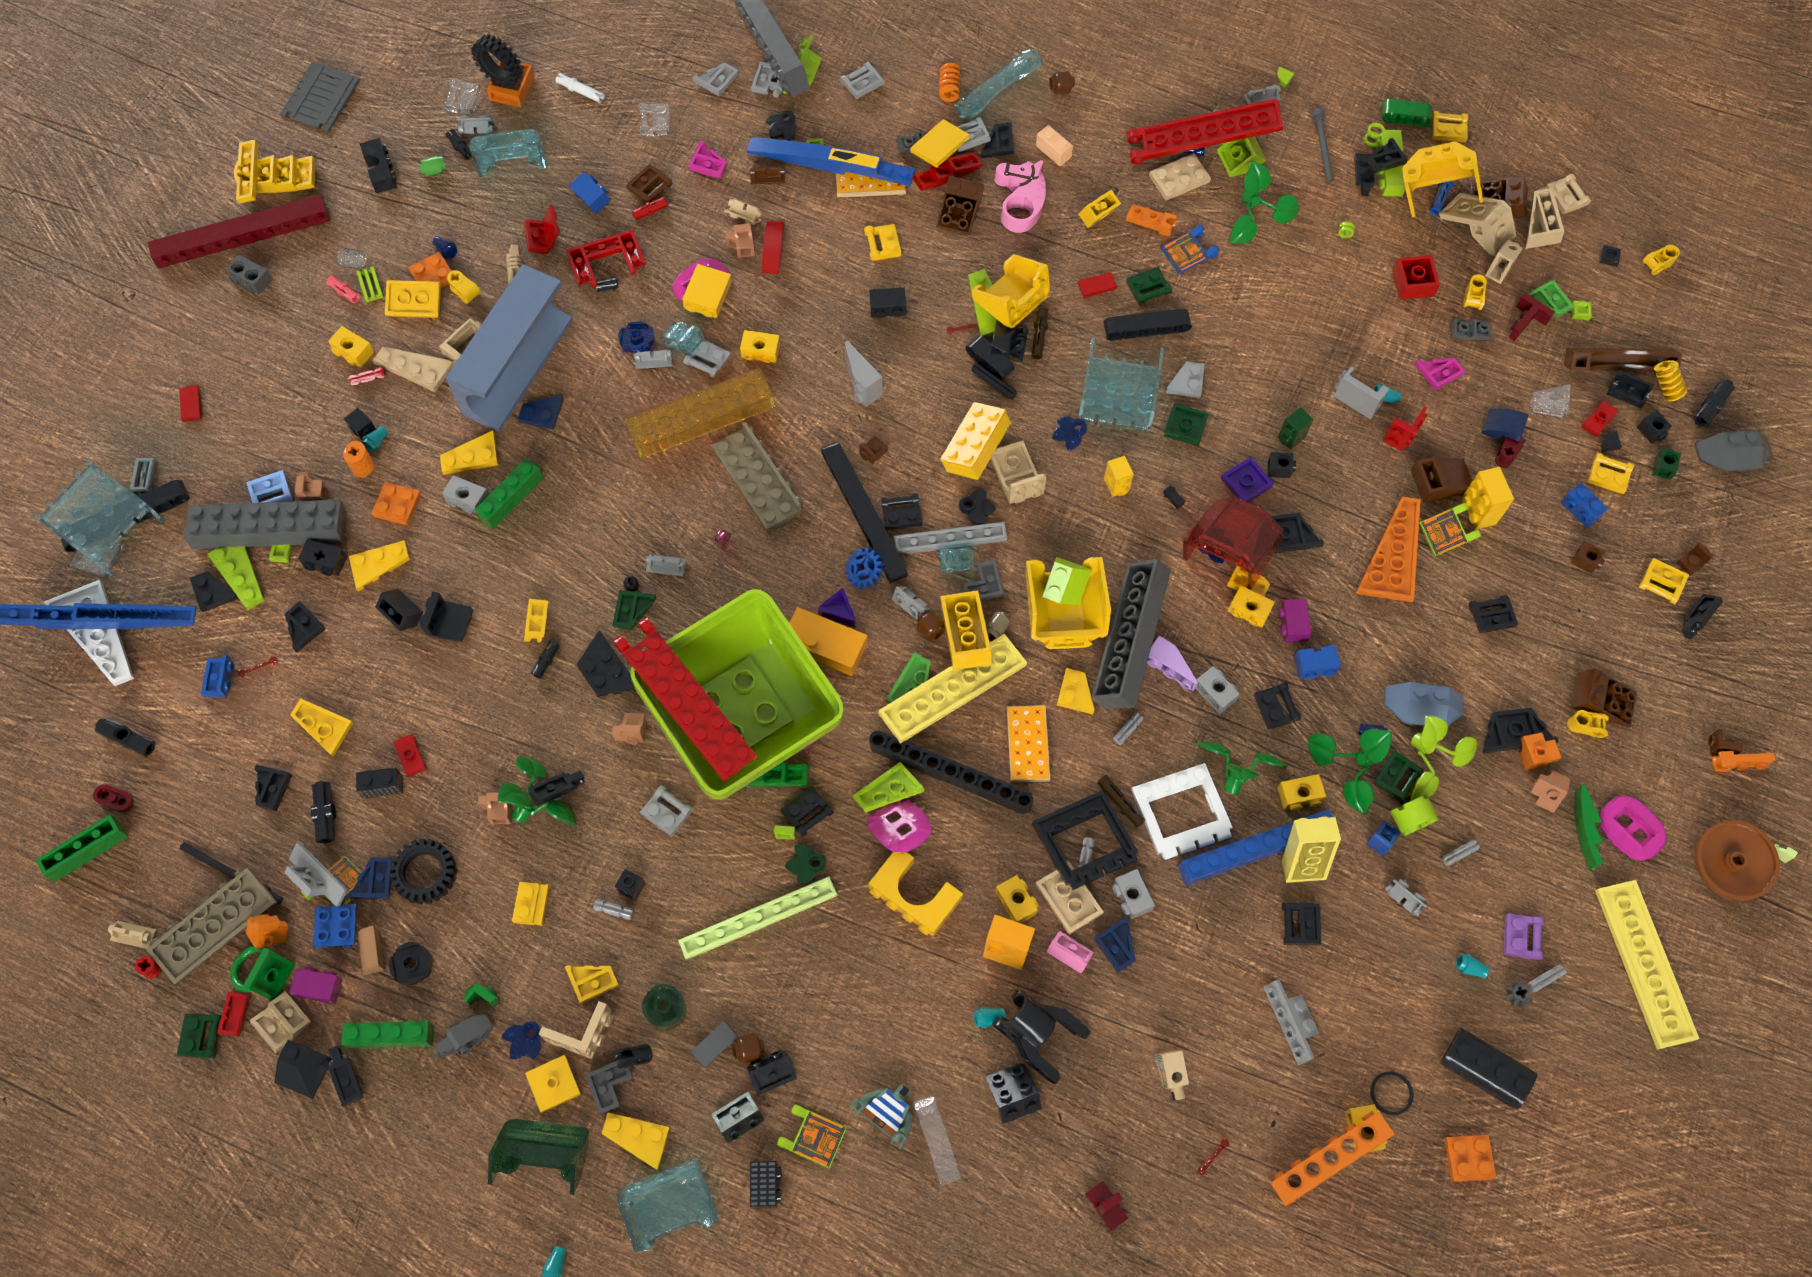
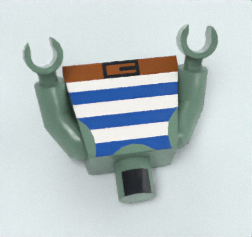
[848,1084,912,1149]

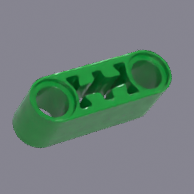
[1382,99,1432,127]

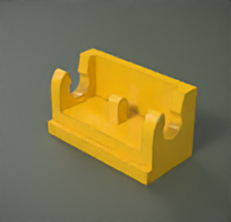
[524,599,548,643]

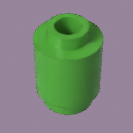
[419,155,446,177]

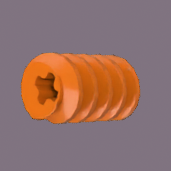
[939,63,961,102]
[343,441,375,478]

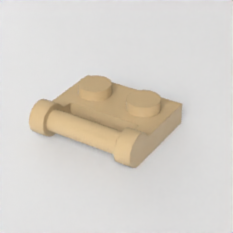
[1545,174,1591,214]

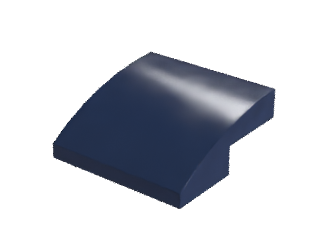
[1481,408,1529,442]

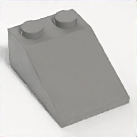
[845,340,883,407]

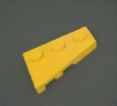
[440,430,498,475]
[349,540,410,592]
[290,698,353,757]

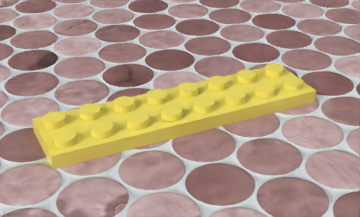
[878,634,1027,744]
[1595,880,1699,1050]

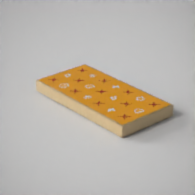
[836,162,906,198]
[1006,705,1050,783]

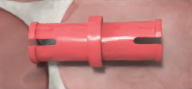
[327,275,360,304]

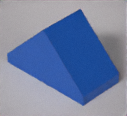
[1367,820,1401,856]

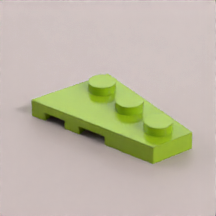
[853,762,925,813]

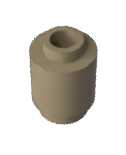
[986,611,1011,640]

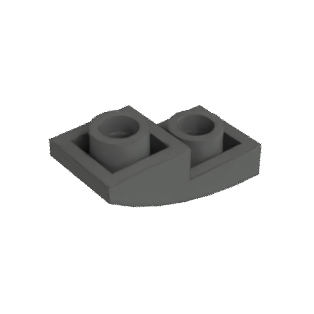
[896,131,929,154]
[1451,319,1491,340]
[691,1021,738,1067]

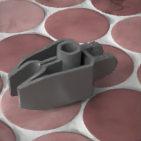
[435,1015,493,1058]

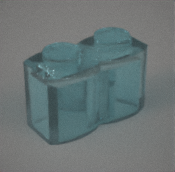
[661,321,704,354]

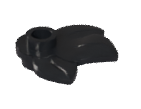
[766,110,796,141]
[959,490,996,524]

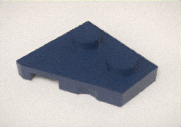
[518,396,564,430]
[348,857,393,899]
[1094,917,1136,973]

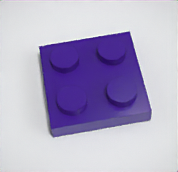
[1221,457,1274,506]

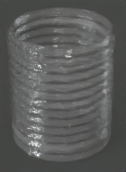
[337,247,366,270]

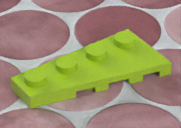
[968,269,997,338]
[207,546,265,611]

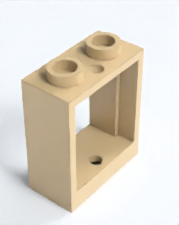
[439,318,482,364]

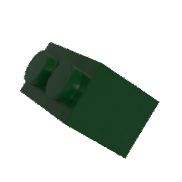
[1278,407,1314,450]

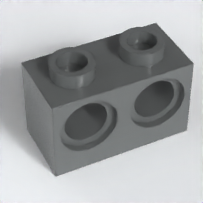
[226,255,273,295]

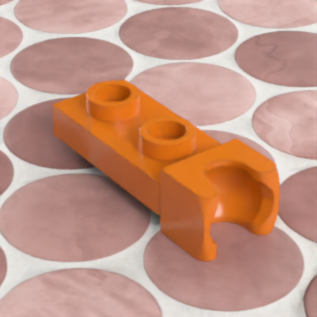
[1126,204,1177,236]
[1712,751,1775,772]

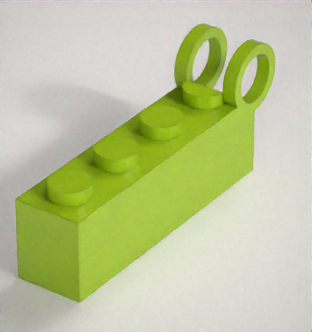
[1364,123,1406,197]

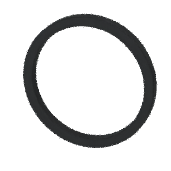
[1370,1071,1414,1115]

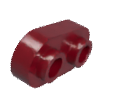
[93,784,134,813]

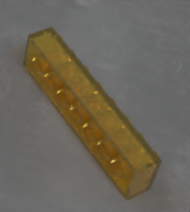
[624,368,775,459]

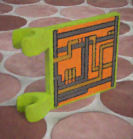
[1419,503,1481,557]
[301,856,361,906]
[777,1105,846,1169]

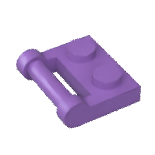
[1504,913,1544,960]

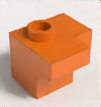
[1519,732,1562,771]
[246,913,288,949]

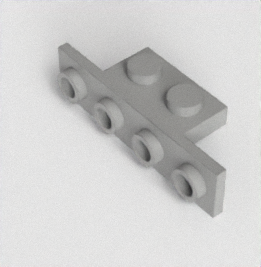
[285,842,348,907]
[1263,979,1320,1066]

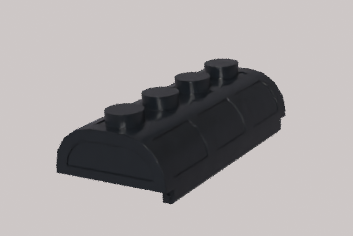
[1440,1027,1537,1110]

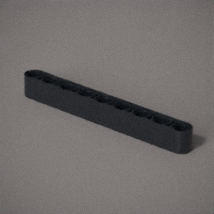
[821,441,908,584]
[869,731,1033,814]

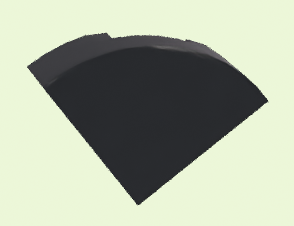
[1601,431,1622,452]

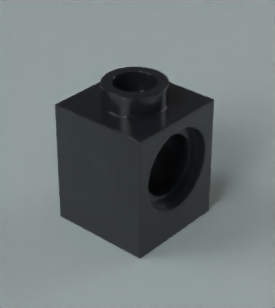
[344,408,376,440]
[1637,410,1672,443]
[1267,452,1296,478]
[615,869,645,901]

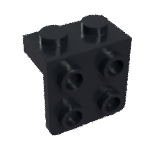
[419,592,473,642]
[986,1063,1042,1124]

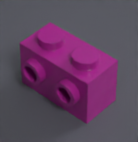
[1278,599,1311,642]
[289,967,343,1004]

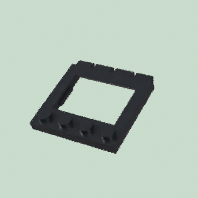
[1032,790,1137,890]

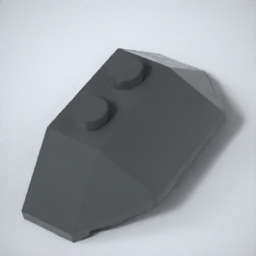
[1695,430,1772,472]

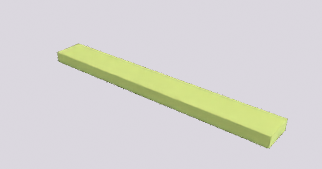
[678,876,837,960]

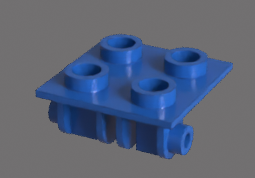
[313,904,356,948]

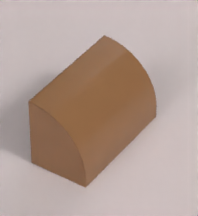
[358,925,385,975]

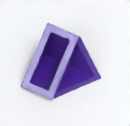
[818,588,856,628]

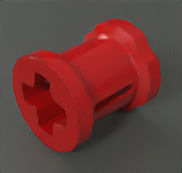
[135,956,162,979]

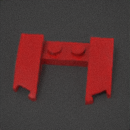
[566,230,646,287]

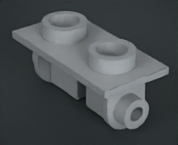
[1244,84,1281,105]
[457,115,494,134]
[634,349,672,369]
[646,554,686,576]
[892,586,930,619]
[1385,879,1427,916]

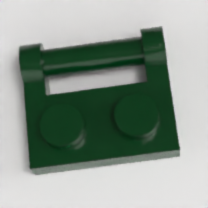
[1126,267,1172,305]
[1373,751,1424,803]
[176,1013,222,1059]

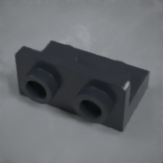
[747,1050,797,1096]

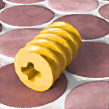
[1654,360,1687,401]

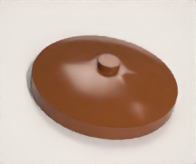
[1694,820,1780,901]

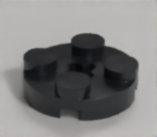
[389,942,433,985]

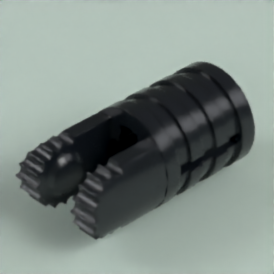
[611,1044,653,1069]

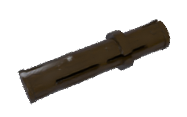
[1031,307,1049,360]
[1097,775,1146,828]

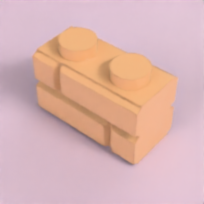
[1036,125,1073,166]

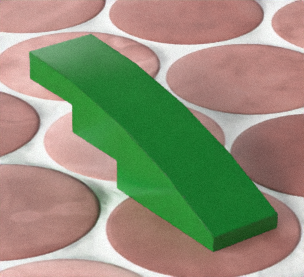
[746,763,809,787]
[1574,785,1604,871]

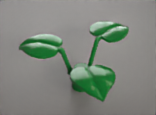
[1229,161,1299,244]
[1308,729,1392,814]
[1195,741,1288,795]
[498,756,577,826]

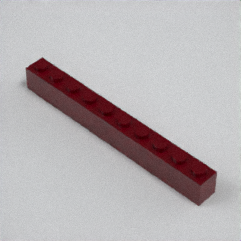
[148,195,330,269]

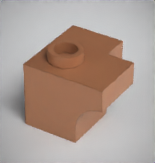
[725,223,755,258]
[295,472,327,501]
[612,713,647,744]
[1530,770,1570,813]
[478,792,512,825]

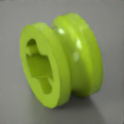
[1338,222,1355,238]

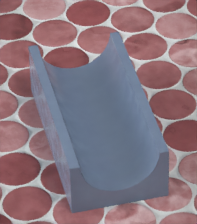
[446,264,573,432]

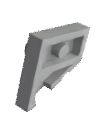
[1166,361,1204,398]

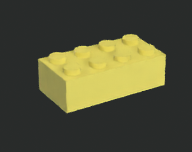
[1281,816,1341,883]

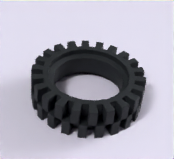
[471,34,523,88]
[389,839,457,905]

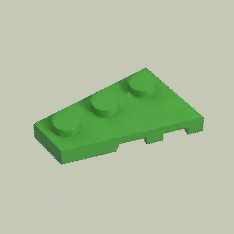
[885,652,931,704]

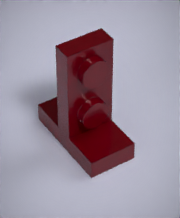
[1509,293,1555,341]
[1085,1181,1129,1232]

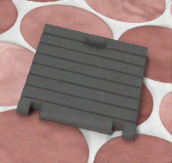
[280,62,360,133]

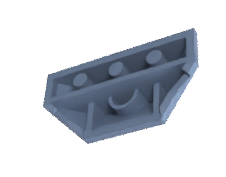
[1384,682,1464,726]

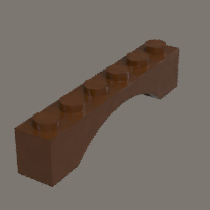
[1564,348,1682,371]

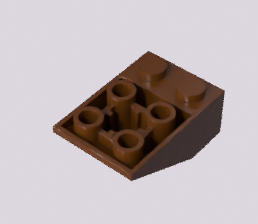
[936,175,984,235]
[1470,176,1528,218]
[1411,457,1472,503]
[1571,668,1637,728]

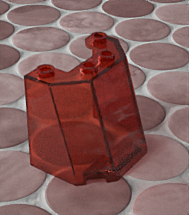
[1183,497,1283,590]

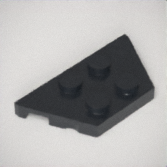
[1251,513,1324,556]
[576,631,637,697]
[1482,708,1559,754]

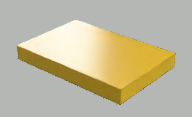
[911,119,969,168]
[385,280,441,318]

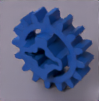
[844,547,885,589]

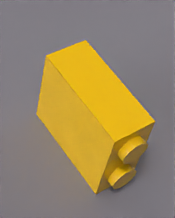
[683,264,731,318]

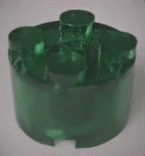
[642,984,687,1031]

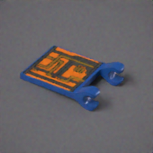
[1161,225,1219,274]

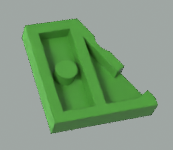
[1528,279,1574,318]

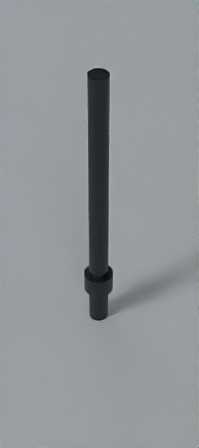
[180,842,283,905]

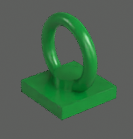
[230,945,295,1001]

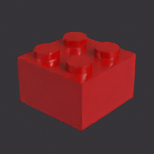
[1392,255,1440,300]

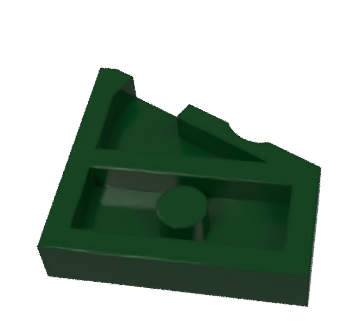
[612,590,657,630]

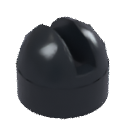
[623,576,639,592]

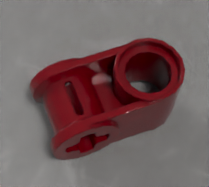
[1495,437,1526,468]

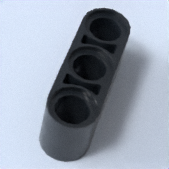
[965,335,1015,380]

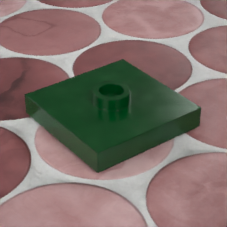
[1164,403,1209,447]

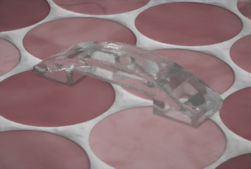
[913,1096,961,1186]

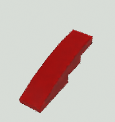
[913,152,983,191]
[761,221,784,274]

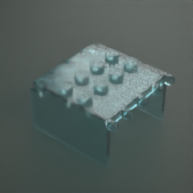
[1078,337,1164,431]
[33,459,165,578]

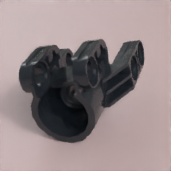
[992,990,1091,1085]

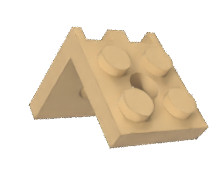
[539,1001,613,1059]

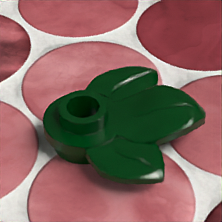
[785,844,826,884]

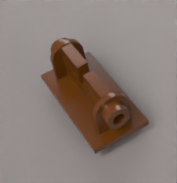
[750,166,785,184]

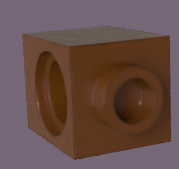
[1571,541,1605,574]

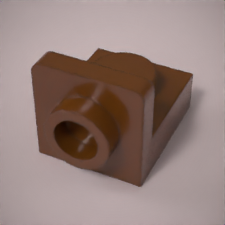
[859,436,888,464]
[1677,543,1713,576]
[1708,729,1743,755]

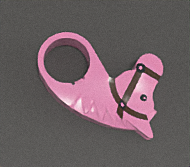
[994,160,1046,233]

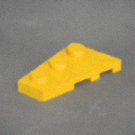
[602,1112,670,1171]

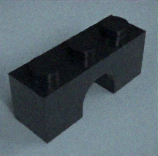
[360,138,397,194]

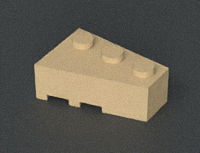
[1525,188,1564,249]

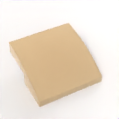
[250,991,311,1053]

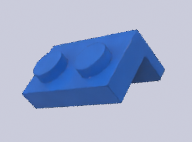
[201,655,234,698]

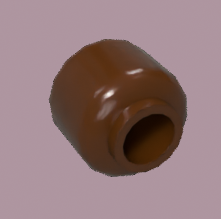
[1049,71,1075,94]
[917,612,945,640]
[732,1034,765,1063]

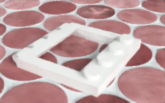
[1131,763,1233,860]

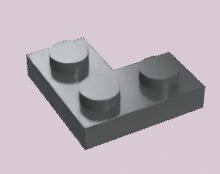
[963,560,1004,601]
[585,1060,633,1115]

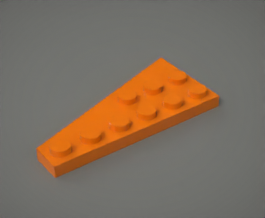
[1355,496,1421,602]

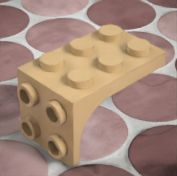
[991,441,1046,504]

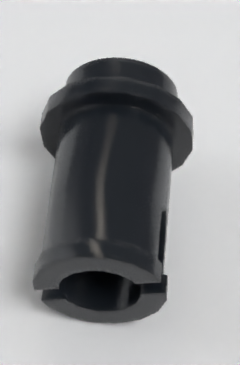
[596,276,619,292]
[1163,485,1186,509]

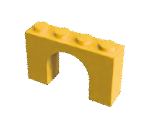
[868,852,963,937]

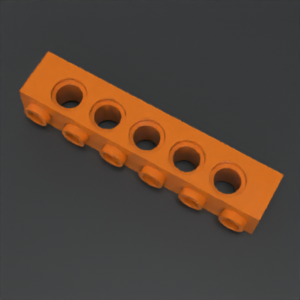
[1270,1111,1395,1207]

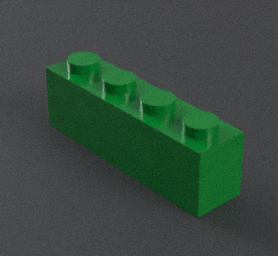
[475,458,543,530]
[35,815,128,882]
[341,1021,434,1049]

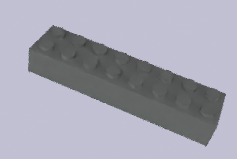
[734,0,810,97]
[183,500,347,549]
[1091,559,1171,709]

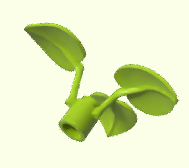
[1410,716,1478,801]

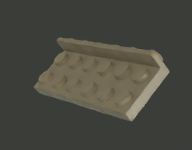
[711,422,803,532]
[146,867,277,985]

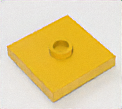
[525,1055,581,1113]

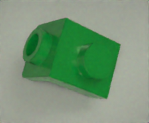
[463,982,500,1007]

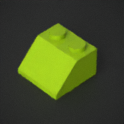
[1217,136,1267,177]
[1042,557,1092,605]

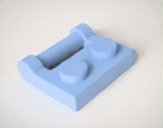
[246,470,294,503]

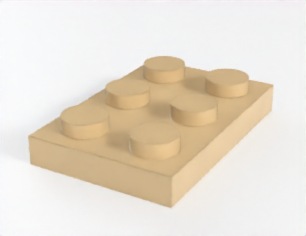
[1149,153,1211,201]
[1035,862,1103,935]

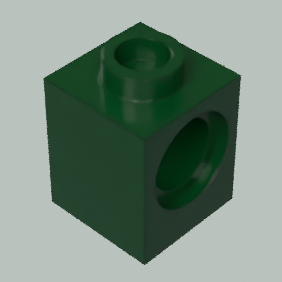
[1652,448,1681,480]

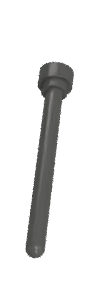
[1311,108,1333,181]

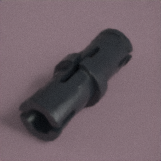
[445,129,473,160]
[530,640,560,679]

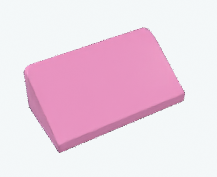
[1047,931,1094,973]

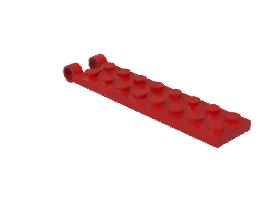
[1126,98,1283,165]
[612,617,757,782]

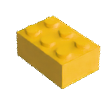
[1462,467,1514,529]

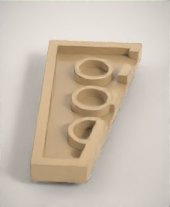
[373,347,455,392]

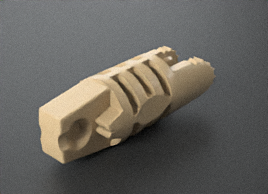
[506,244,523,284]

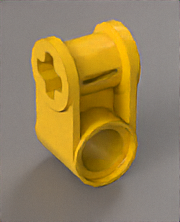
[1642,245,1680,275]
[447,270,481,304]
[1463,274,1487,310]
[1567,710,1609,738]

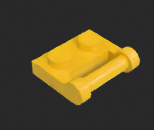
[1432,111,1468,143]
[864,224,901,261]
[1587,452,1634,494]
[1639,558,1689,605]

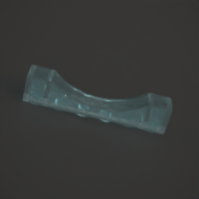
[954,49,1044,120]

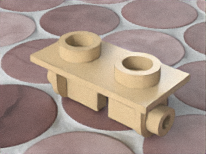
[724,198,762,225]
[108,921,157,949]

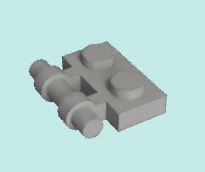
[751,61,783,98]

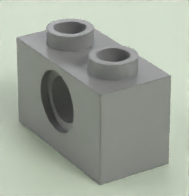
[442,475,489,514]
[1195,666,1240,715]
[1112,869,1155,920]

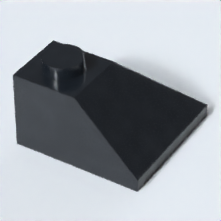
[274,1040,332,1099]

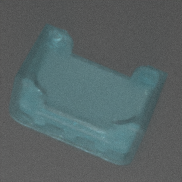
[470,129,547,177]
[617,1159,719,1252]

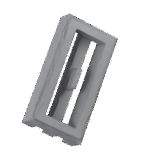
[130,458,157,494]

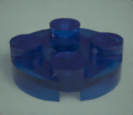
[618,321,655,353]

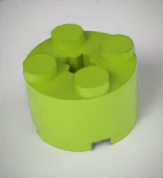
[1390,794,1438,836]

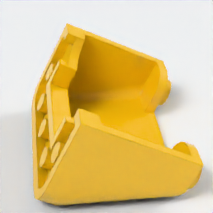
[972,254,1050,328]

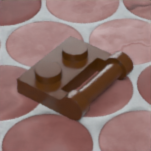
[626,164,673,204]

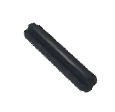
[971,363,1017,400]

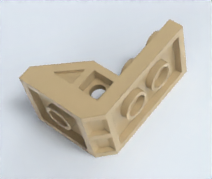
[1439,193,1517,257]

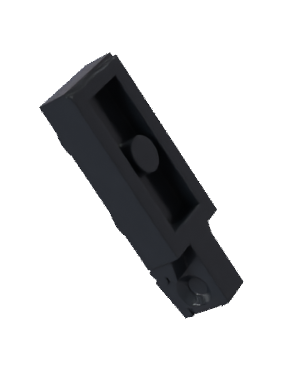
[1354,153,1375,196]
[1681,594,1723,639]
[528,770,584,806]
[328,1046,364,1107]

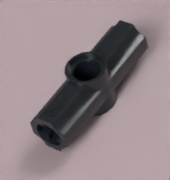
[1693,379,1735,427]
[95,717,156,757]
[311,781,336,844]

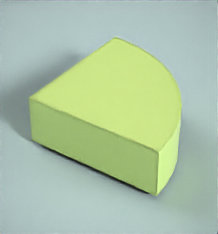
[1775,844,1798,863]

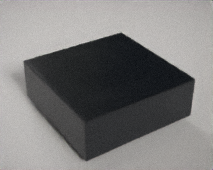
[1599,245,1621,267]

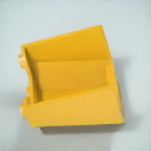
[1402,141,1483,217]
[1025,557,1111,649]

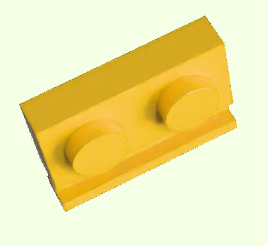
[512,882,550,926]

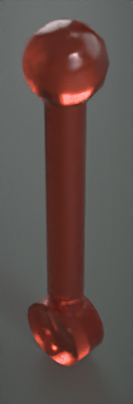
[947,322,979,334]
[238,656,278,677]
[1198,1139,1229,1175]

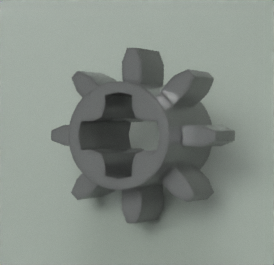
[1505,981,1532,1008]

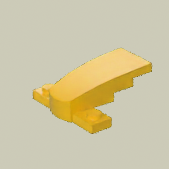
[234,140,316,203]

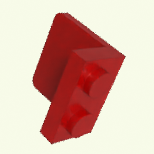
[524,206,560,254]
[1383,406,1428,451]

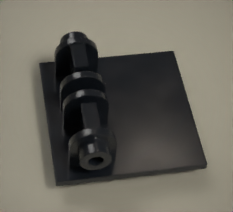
[991,320,1028,362]

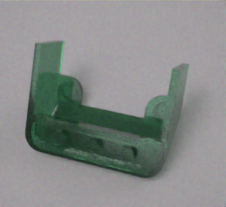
[488,1119,589,1195]

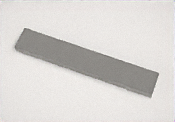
[894,522,1007,555]

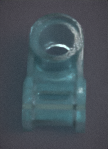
[938,547,974,573]

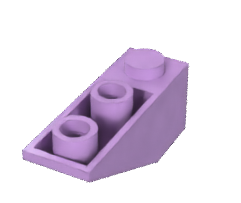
[1147,635,1198,691]

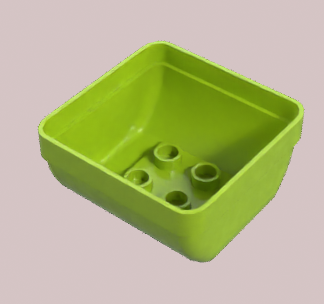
[631,589,843,800]

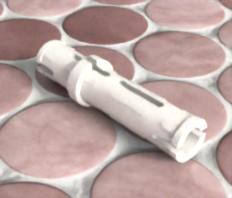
[556,73,604,103]

